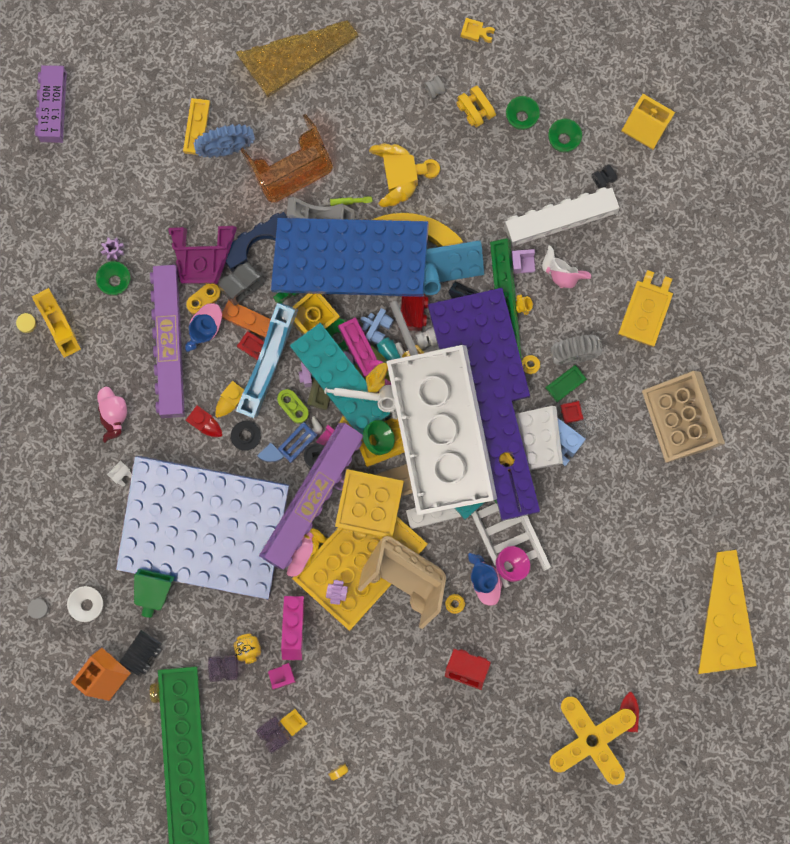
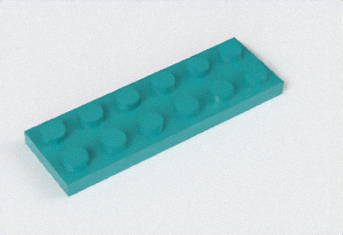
[290,323,391,435]

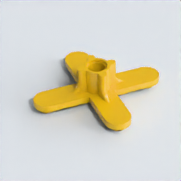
[549,697,636,785]

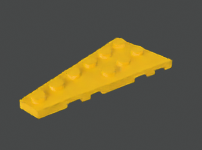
[698,550,757,674]

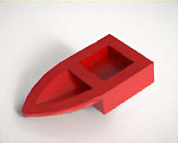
[185,405,223,437]
[619,692,639,733]

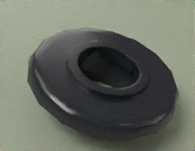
[230,421,261,451]

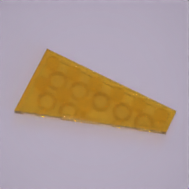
[236,20,358,97]

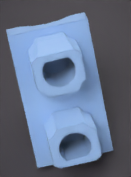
[360,308,394,344]

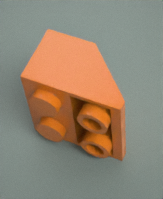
[71,647,131,701]

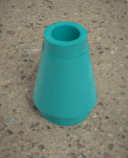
[377,337,401,361]

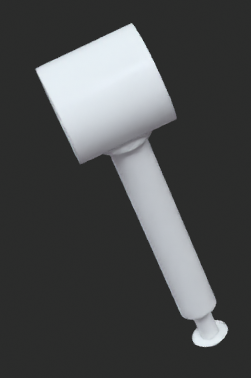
[324,385,396,412]

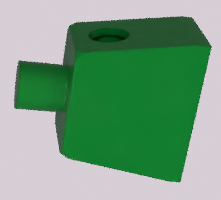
[134,569,175,618]

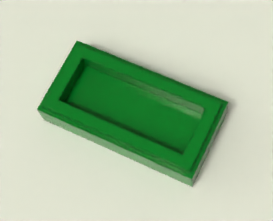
[545,365,587,403]

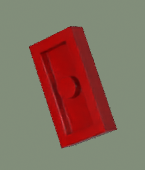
[237,331,264,360]

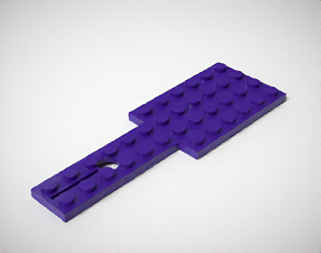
[428,288,540,521]

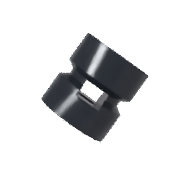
[304,443,324,470]

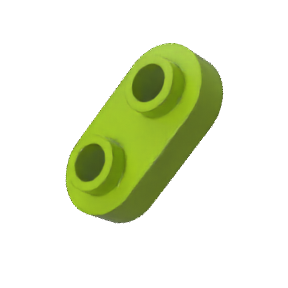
[277,389,309,424]

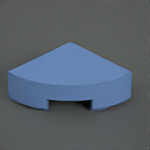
[257,443,284,462]

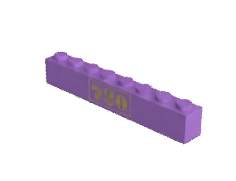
[150,265,185,418]
[259,423,363,570]

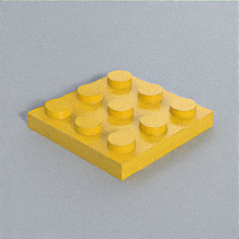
[335,469,404,538]

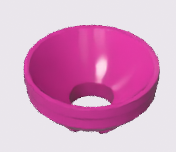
[496,546,530,582]

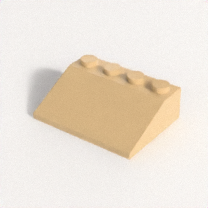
[642,371,725,463]

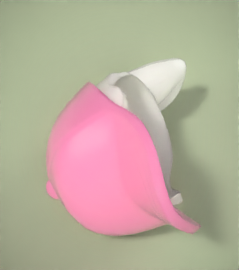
[542,245,591,288]

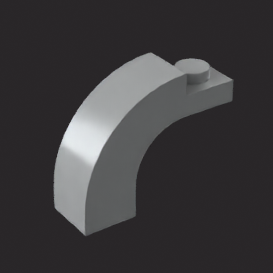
[287,197,354,220]

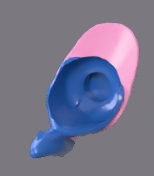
[185,303,222,352]
[468,553,502,606]

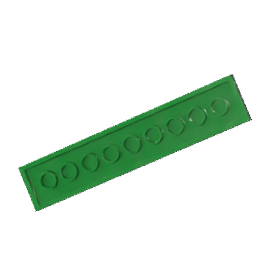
[158,667,210,844]

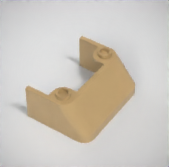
[358,536,446,629]

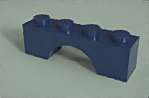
[225,212,288,273]

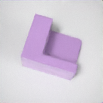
[512,249,535,274]

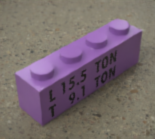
[35,65,67,143]

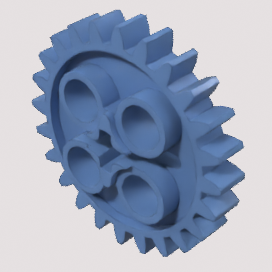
[193,124,255,158]

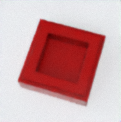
[560,401,584,424]

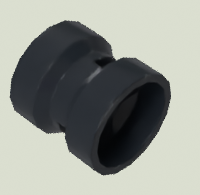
[592,164,617,189]

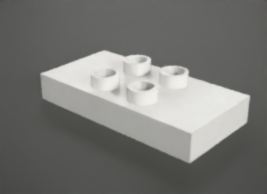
[387,345,497,515]

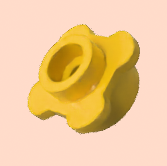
[516,294,533,315]

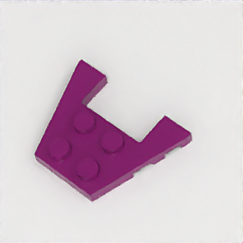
[168,226,237,284]

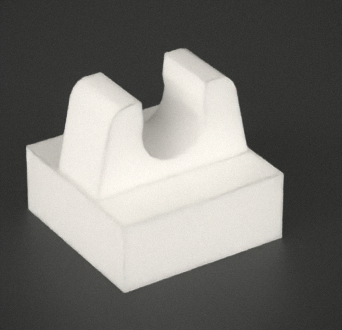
[107,461,132,486]

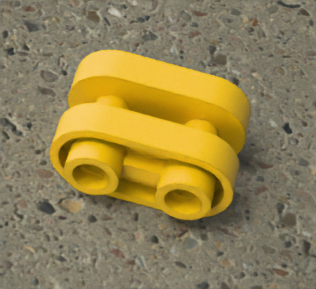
[456,85,496,128]

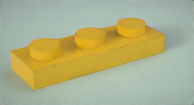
[183,98,210,155]

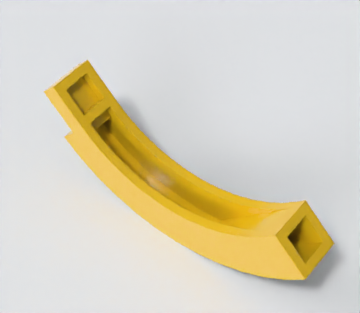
[372,213,463,247]

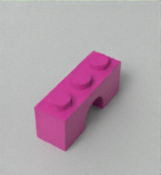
[281,596,304,660]

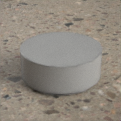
[27,599,48,619]

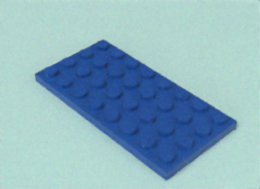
[271,218,429,297]

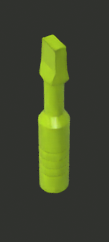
[330,196,372,206]

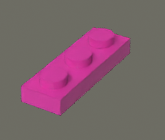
[338,317,377,377]

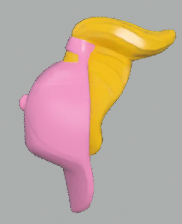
[287,528,328,577]

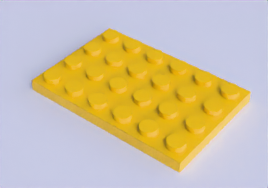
[292,517,428,631]

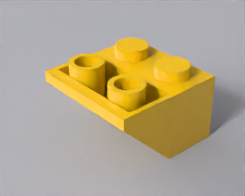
[621,94,675,150]

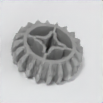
[551,335,602,366]

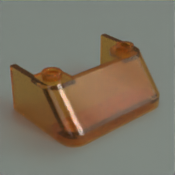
[240,113,333,203]

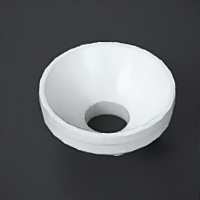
[67,586,103,622]

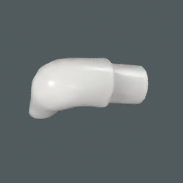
[302,416,323,440]

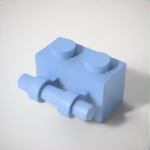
[557,418,586,466]

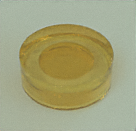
[150,683,160,703]

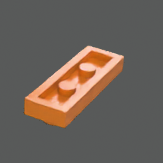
[222,300,271,338]

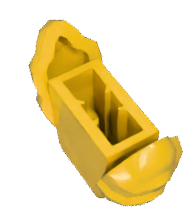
[369,143,428,207]

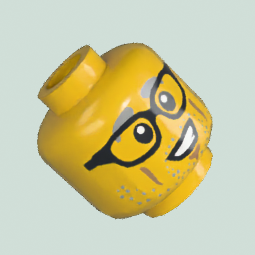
[233,634,261,664]

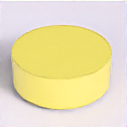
[16,313,36,333]

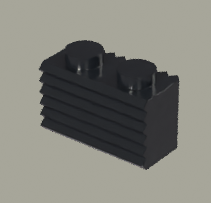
[119,630,163,677]

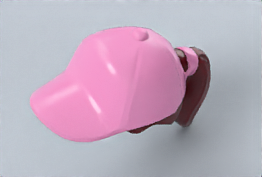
[97,387,127,443]

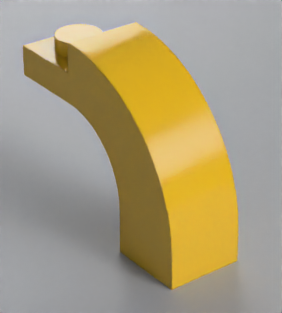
[32,288,81,358]

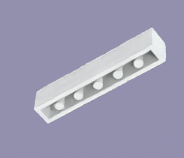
[504,187,619,247]

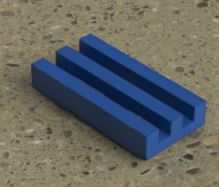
[278,422,318,463]

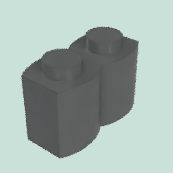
[219,262,264,306]

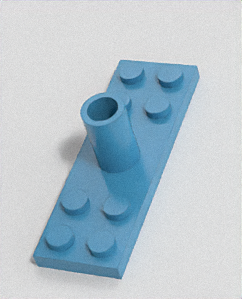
[424,240,484,295]

